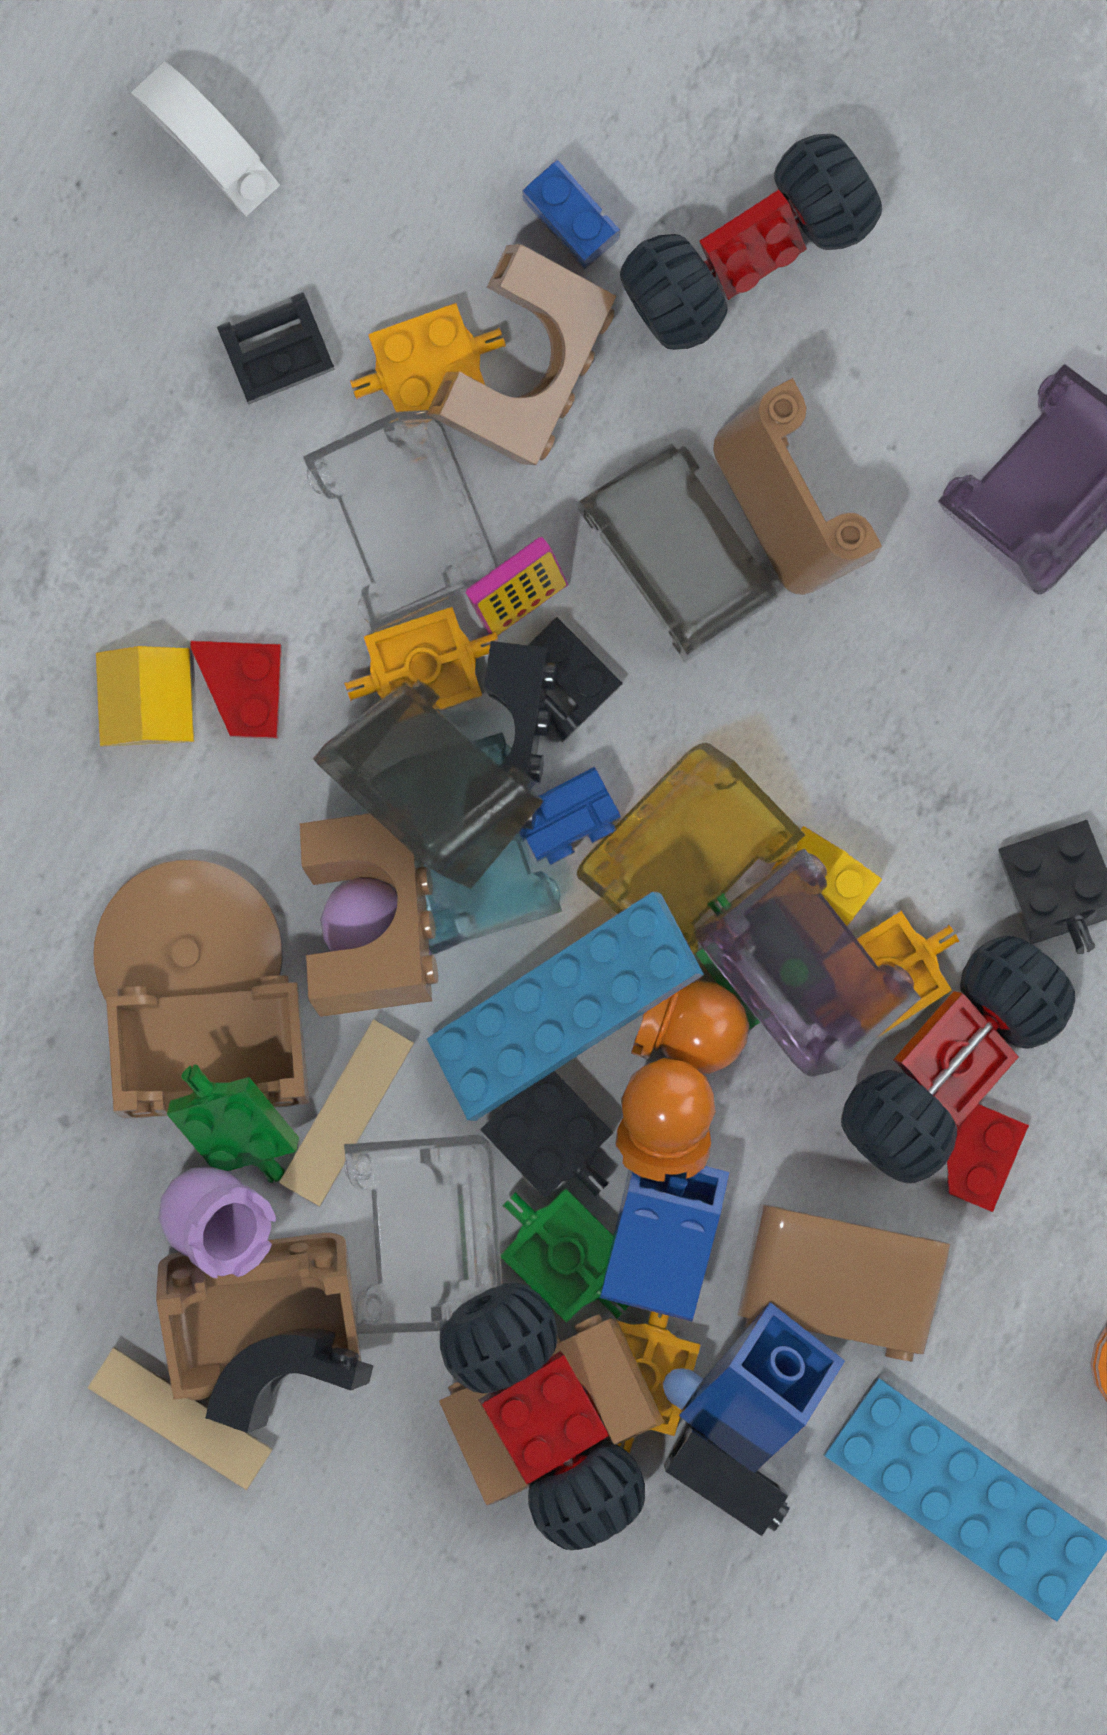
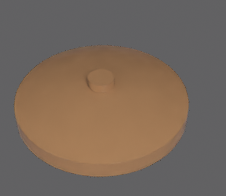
[93,860,283,1000]

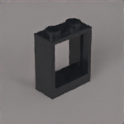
[664,1425,790,1536]

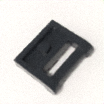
[217,292,335,405]
[528,617,623,743]

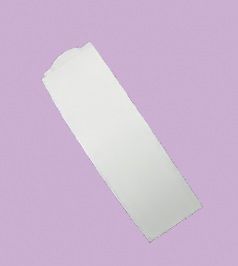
[131,61,280,217]

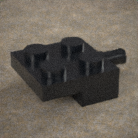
[998,820,1107,954]
[480,1071,613,1198]

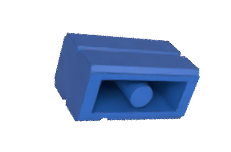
[522,160,620,269]
[525,766,621,865]

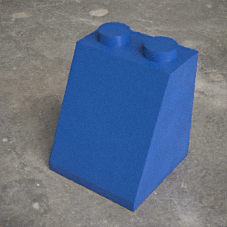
[679,1302,845,1473]

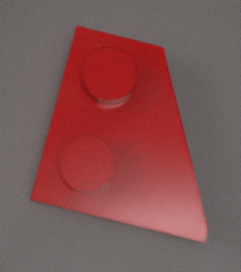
[190,641,282,739]
[946,1104,1029,1212]

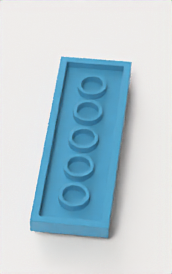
[427,891,704,1121]
[823,1378,1107,1622]

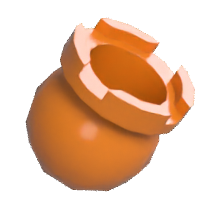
[631,980,749,1074]
[615,1058,716,1181]

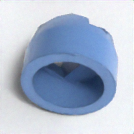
[663,1368,703,1410]

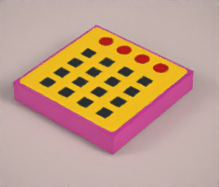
[465,537,569,636]

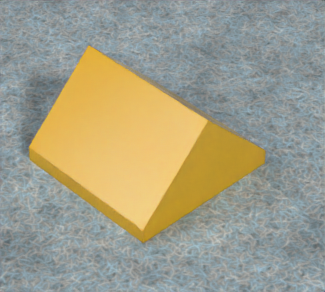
[96,646,194,747]

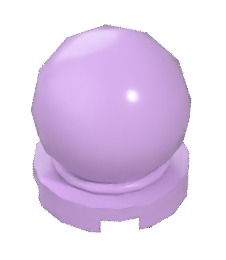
[320,877,432,955]
[158,1167,276,1278]

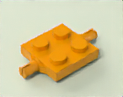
[350,303,506,424]
[344,607,498,727]
[813,910,960,1041]
[587,1311,701,1454]

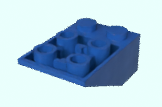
[600,1166,730,1322]

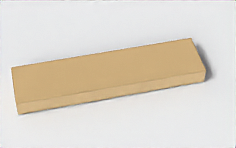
[279,1019,414,1207]
[88,1347,273,1490]

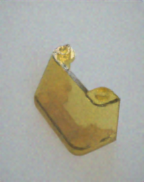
[576,742,805,955]

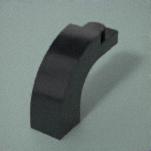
[205,1328,374,1433]

